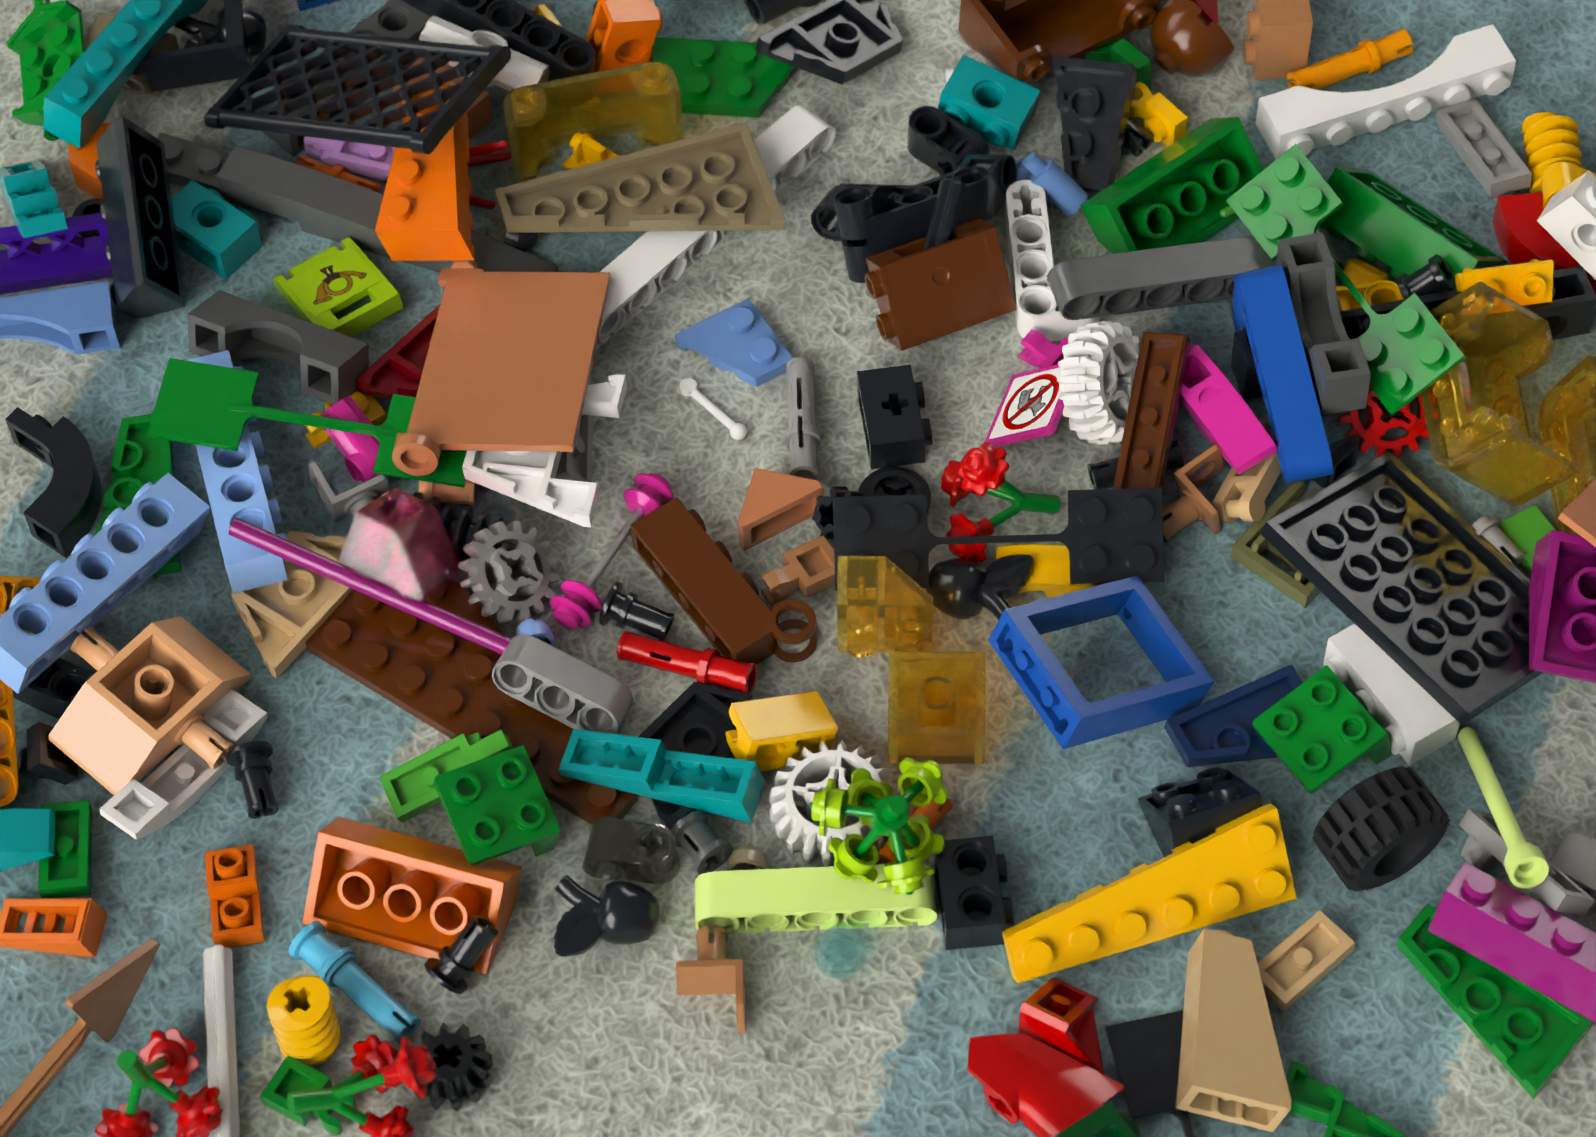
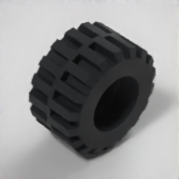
[1312,766,1450,892]

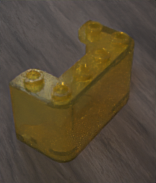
[1421,281,1580,506]

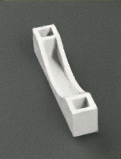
[1256,24,1516,159]

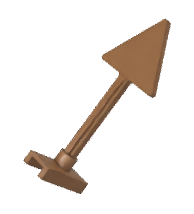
[0,938,160,1137]

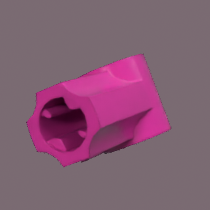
[320,395,390,483]

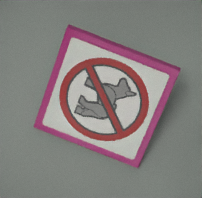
[985,364,1064,447]

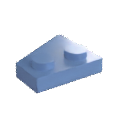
[675,298,793,387]

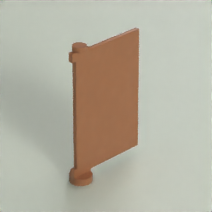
[392,260,611,476]

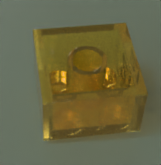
[888,651,985,764]

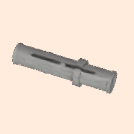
[785,357,821,480]

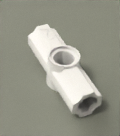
[419,15,550,102]

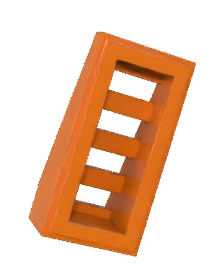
[0,898,107,957]

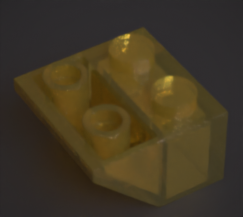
[837,556,933,658]

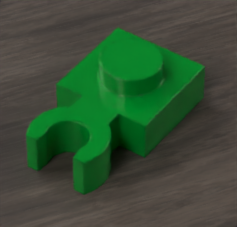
[260,1055,357,1135]

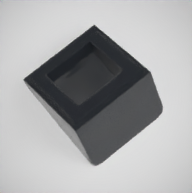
[1312,434,1360,488]

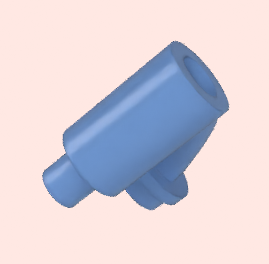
[1016,152,1088,216]

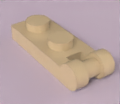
[1212,418,1281,523]

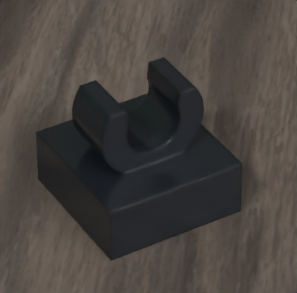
[18,722,78,785]

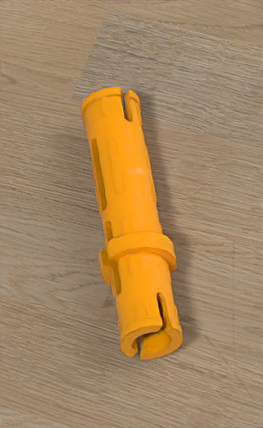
[1287,29,1414,90]

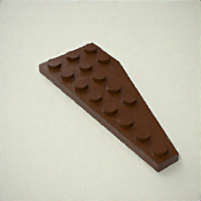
[306,544,637,835]

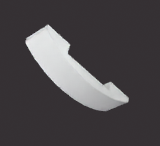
[99,689,267,840]

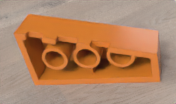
[375,86,475,261]

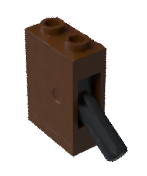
[865,178,1016,351]

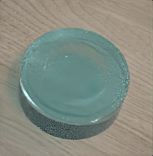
[814,927,864,979]

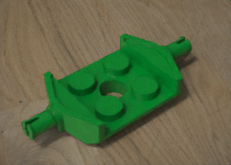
[7,0,85,141]

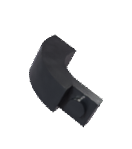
[5,407,102,558]

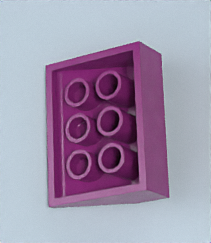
[1529,530,1596,683]

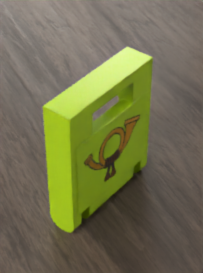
[273,237,403,337]

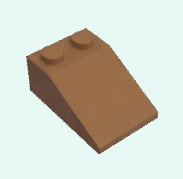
[1243,0,1313,80]

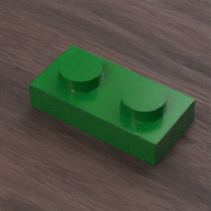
[38,800,93,898]

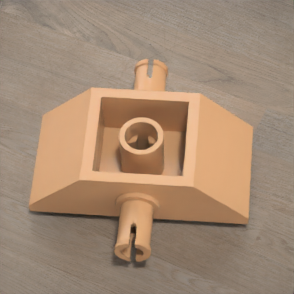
[48,616,251,795]

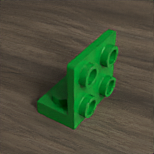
[1252,665,1392,794]
[434,745,561,866]

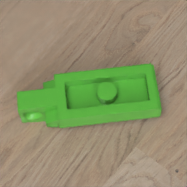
[379,730,514,822]

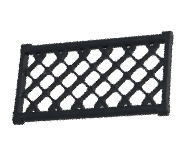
[204,24,511,154]

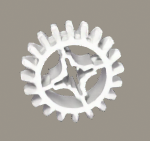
[1057,321,1140,445]
[769,740,899,866]

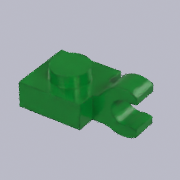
[1084,38,1151,95]

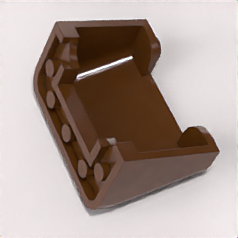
[958,0,1160,82]

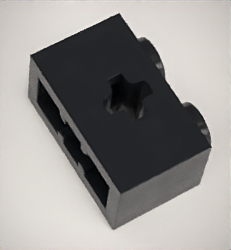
[857,365,933,470]

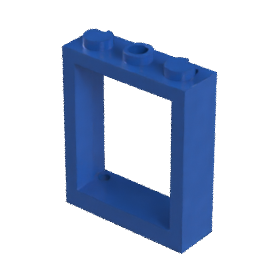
[988,575,1214,749]

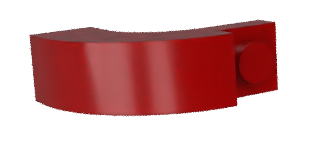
[1492,192,1596,295]

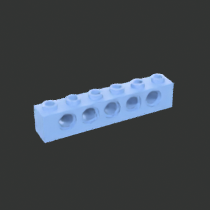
[185,350,288,594]
[0,473,210,694]

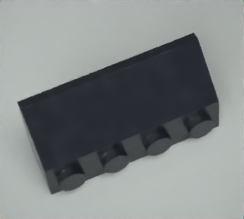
[95,116,185,319]

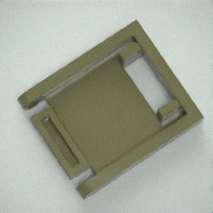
[1231,481,1321,608]

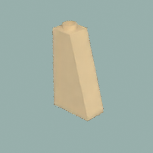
[1176,928,1291,1132]

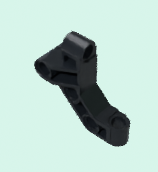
[811,154,1017,283]

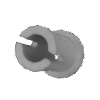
[1472,515,1526,567]

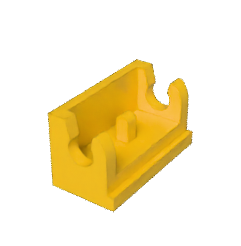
[725,691,838,771]

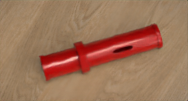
[616,631,758,693]

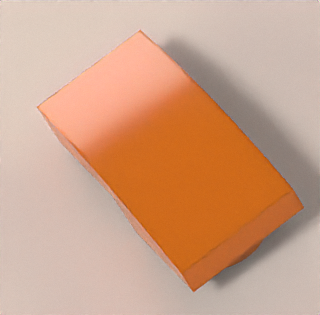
[205,844,265,948]

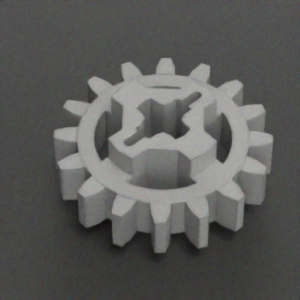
[458,521,560,623]

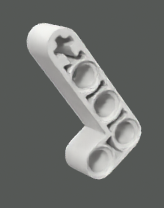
[1005,180,1101,341]

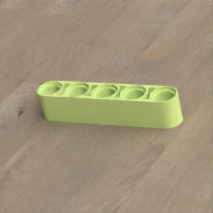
[694,864,938,934]

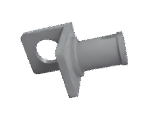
[308,461,395,547]

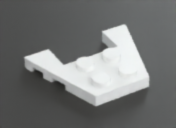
[462,374,627,527]

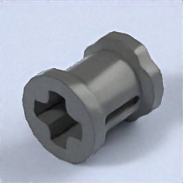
[670,810,733,875]

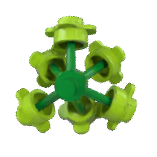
[810,757,949,895]

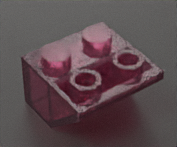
[339,487,461,602]

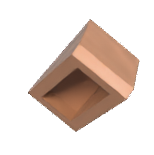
[738,468,823,551]

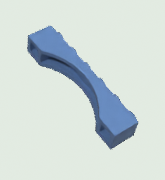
[0,281,120,355]

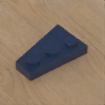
[1164,664,1303,767]

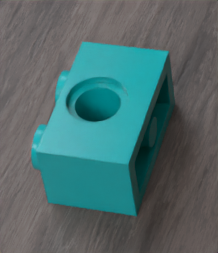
[938,55,1041,151]
[172,180,262,280]

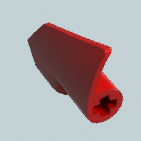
[967,1033,1124,1137]

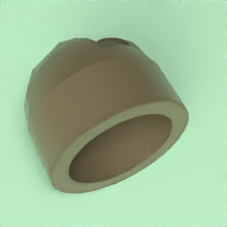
[727,844,767,871]

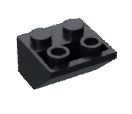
[1138,768,1263,857]

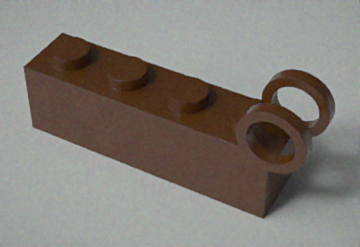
[631,497,817,664]

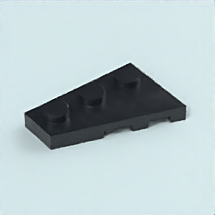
[1052,56,1138,193]

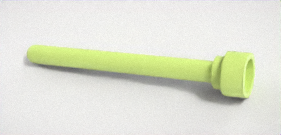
[1458,727,1549,888]

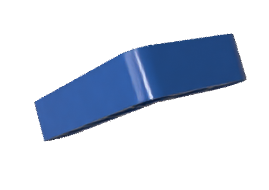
[1232,264,1333,484]

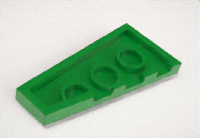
[88,414,181,579]
[1396,903,1593,1099]

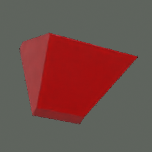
[1018,977,1105,1075]

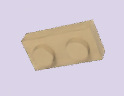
[1258,910,1356,1012]

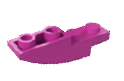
[1179,344,1278,475]

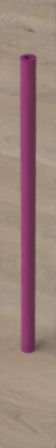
[228,518,512,655]

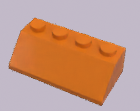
[302,817,522,975]

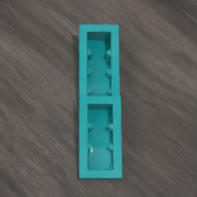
[558,729,766,823]

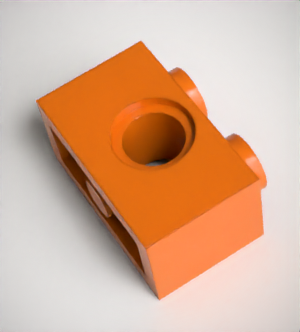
[586,0,663,83]

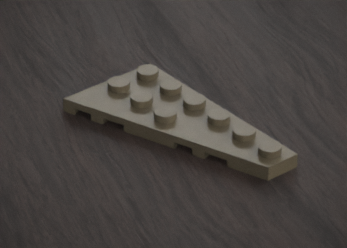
[494,122,786,233]

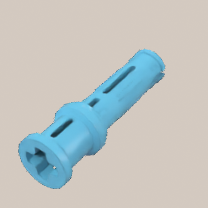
[289,921,421,1044]

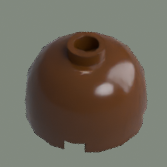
[1150,0,1235,77]

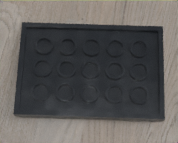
[1261,451,1543,725]

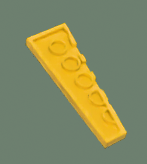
[1002,803,1297,983]

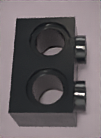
[934,836,1014,950]

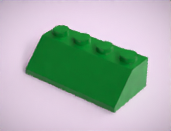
[1080,117,1264,254]
[1319,167,1508,292]

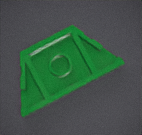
[651,37,795,118]

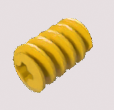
[1522,112,1584,195]
[266,975,342,1067]

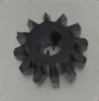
[414,1022,493,1112]

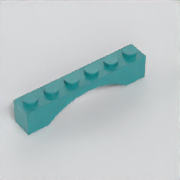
[43,0,209,149]

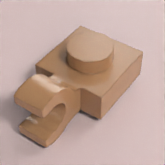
[761,535,835,605]

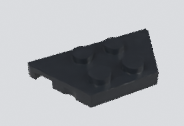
[755,0,903,85]
[638,682,753,837]

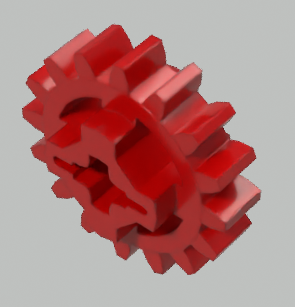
[1337,387,1439,458]

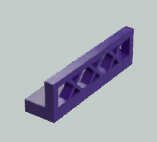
[0,213,113,294]

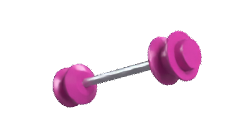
[550,473,674,629]

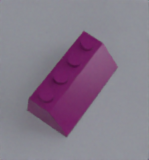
[1428,862,1596,1023]

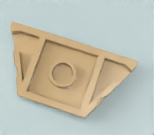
[231,531,390,679]

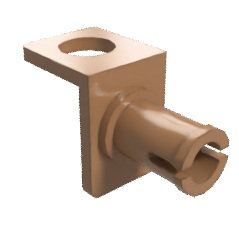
[1163,444,1224,542]
[676,925,746,1034]

